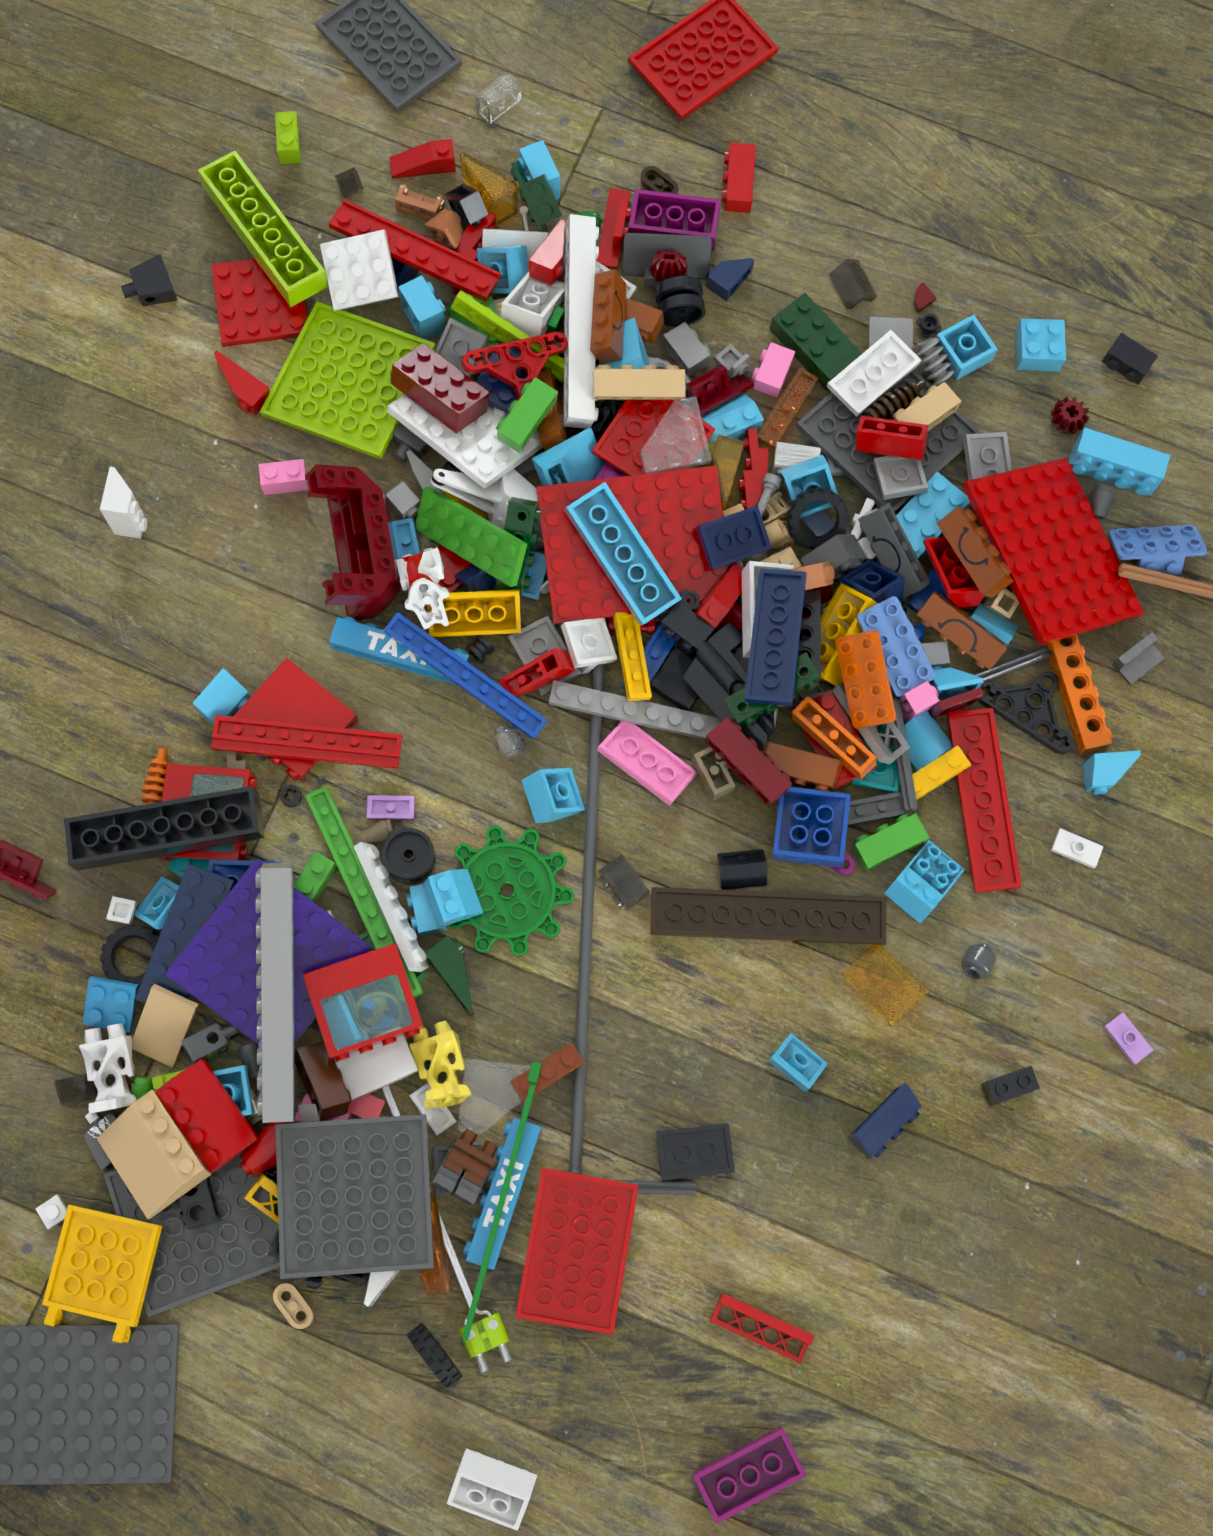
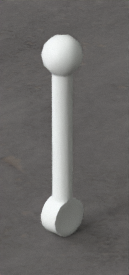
[520,206,529,231]

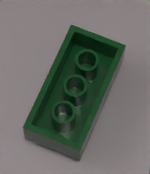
[769,293,862,391]

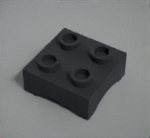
[650,647,699,711]

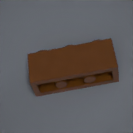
[295,1041,352,1121]

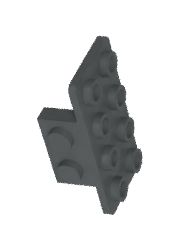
[623,233,712,288]

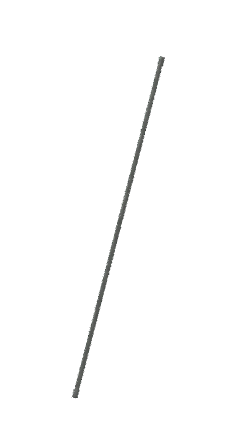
[568,400,617,1174]

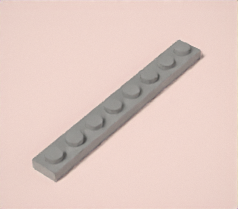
[548,680,721,740]

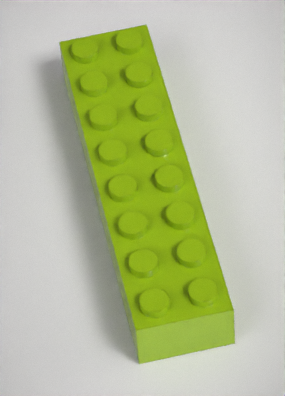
[198,151,328,307]

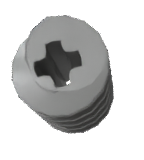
[912,338,955,386]

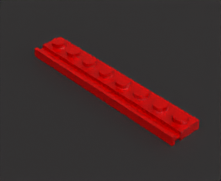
[329,199,501,302]
[210,715,403,769]

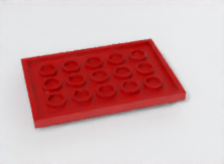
[628,0,778,120]
[515,1167,639,1335]

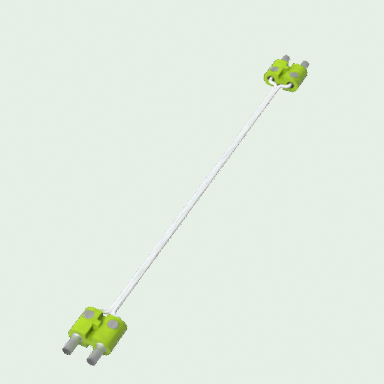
[327,910,512,1373]

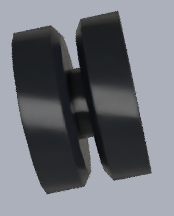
[654,276,706,327]
[382,828,436,885]

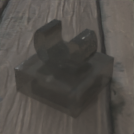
[335,167,363,198]

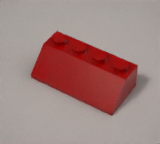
[155,1058,260,1173]

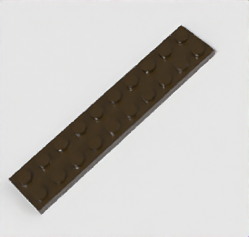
[650,887,886,945]

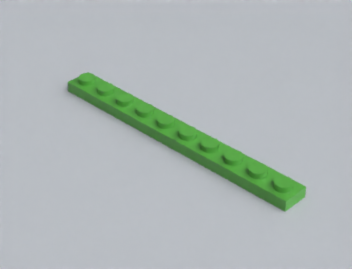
[305,786,423,1004]

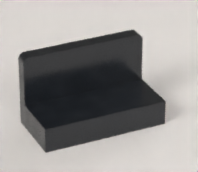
[717,849,767,890]

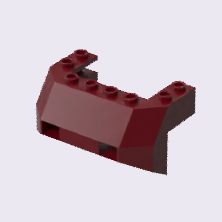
[305,464,402,621]

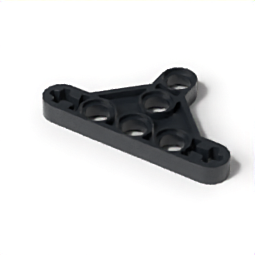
[978,671,1073,755]

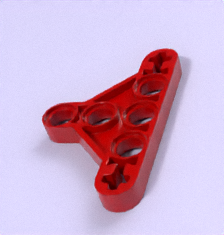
[461,332,567,401]

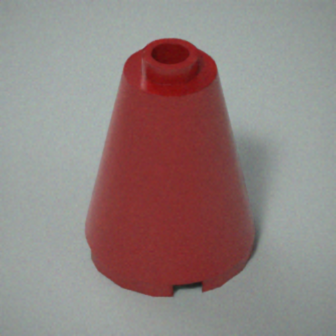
[240,1122,291,1177]

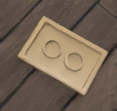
[132,984,199,1068]

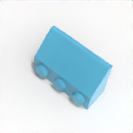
[698,393,764,456]

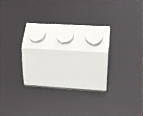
[100,467,147,539]
[446,1448,537,1531]

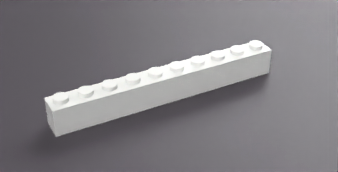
[563,214,599,429]

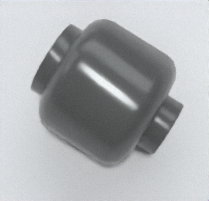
[961,944,996,980]

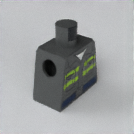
[181,1023,239,1065]

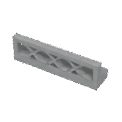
[832,684,910,764]

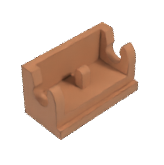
[395,184,445,221]

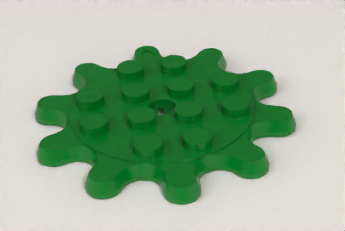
[449,825,574,956]

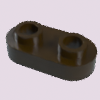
[641,166,679,194]

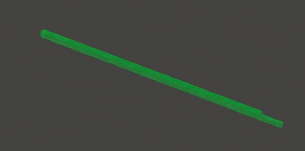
[462,1061,542,1340]

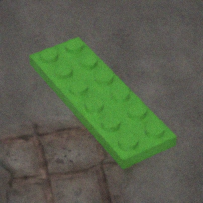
[415,487,528,587]

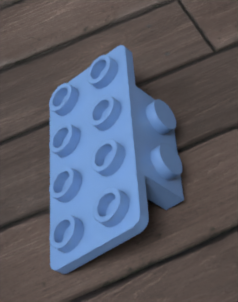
[1109,524,1207,575]
[856,596,935,697]

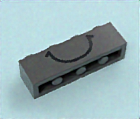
[858,503,930,598]

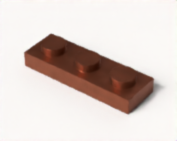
[510,1043,585,1102]

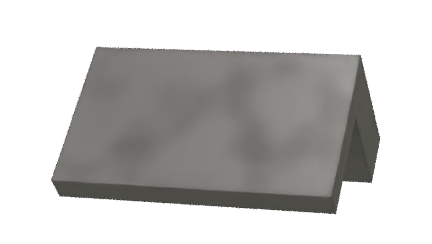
[1113,632,1164,685]

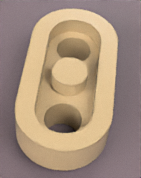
[273,1283,314,1329]

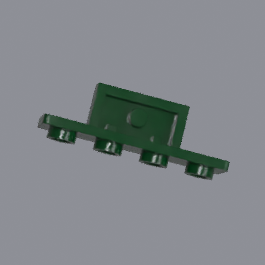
[511,160,562,235]

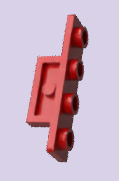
[597,188,632,269]

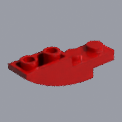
[452,212,498,296]
[738,428,768,510]

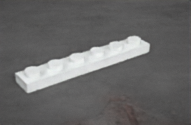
[354,842,429,972]

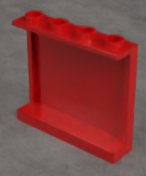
[233,658,359,782]

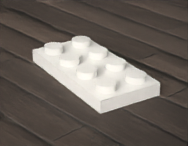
[827,330,921,417]

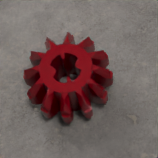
[650,250,687,281]
[1051,396,1089,435]

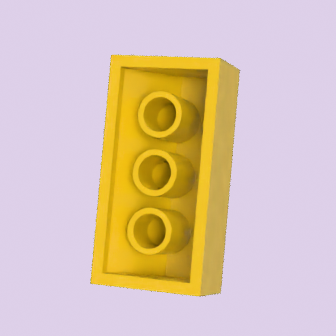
[808,583,878,686]
[427,590,521,637]

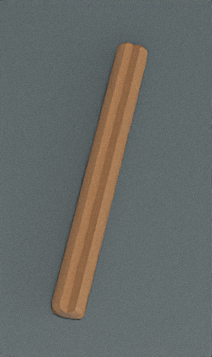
[1118,563,1213,598]

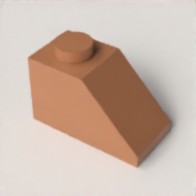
[424,209,464,249]
[790,561,834,590]

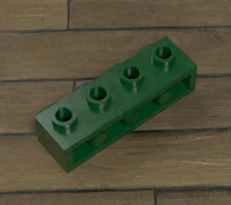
[495,497,542,595]
[724,652,822,726]

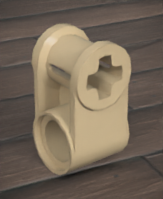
[762,492,791,526]
[765,519,796,550]

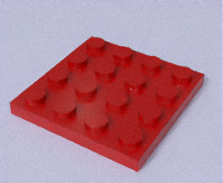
[211,259,308,347]
[591,400,715,476]

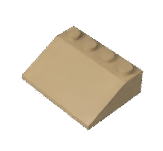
[97,1090,212,1220]

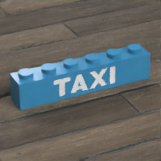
[329,617,470,685]
[463,1118,541,1270]

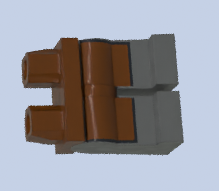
[430,1129,498,1206]

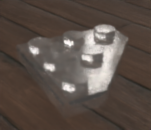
[640,397,712,474]
[457,1059,531,1135]

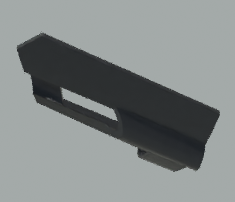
[683,623,775,751]

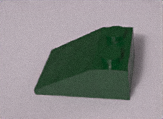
[425,936,474,1016]

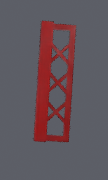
[710,1293,814,1364]

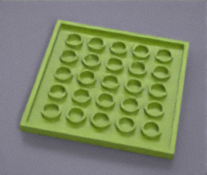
[260,301,436,460]

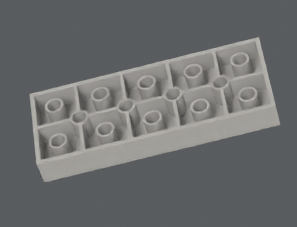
[255,863,295,1123]

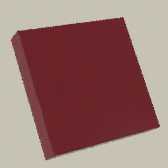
[928,687,984,718]

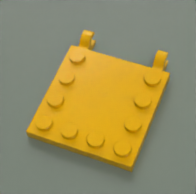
[42,1205,162,1343]

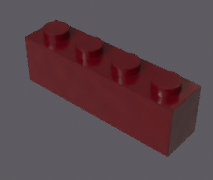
[705,717,792,808]

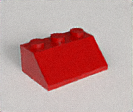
[923,537,985,608]

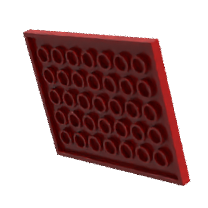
[962,458,1144,645]
[536,466,729,624]

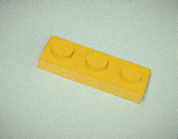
[899,745,971,800]

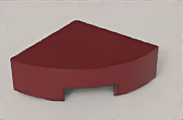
[914,282,936,313]

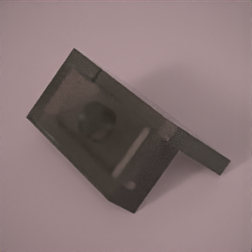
[829,259,878,310]

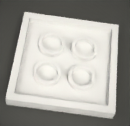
[320,230,399,311]

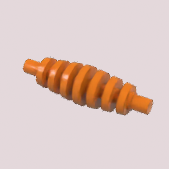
[141,748,170,805]

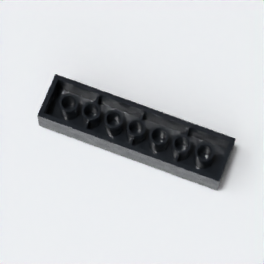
[64,786,265,871]

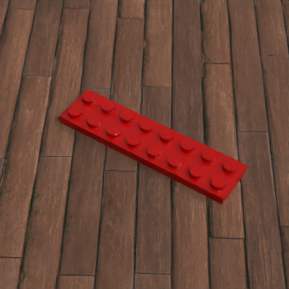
[946,708,1022,893]

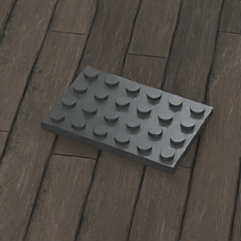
[316,0,462,113]

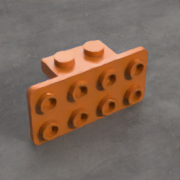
[835,630,896,728]

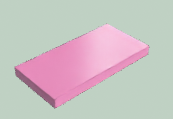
[597,721,698,806]

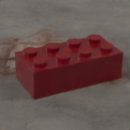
[391,343,490,434]

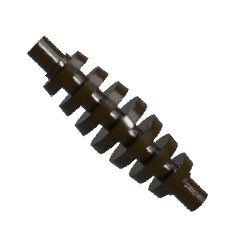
[858,379,927,424]

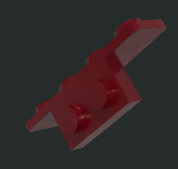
[682,365,754,417]
[0,840,57,900]

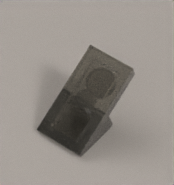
[54,1074,98,1108]

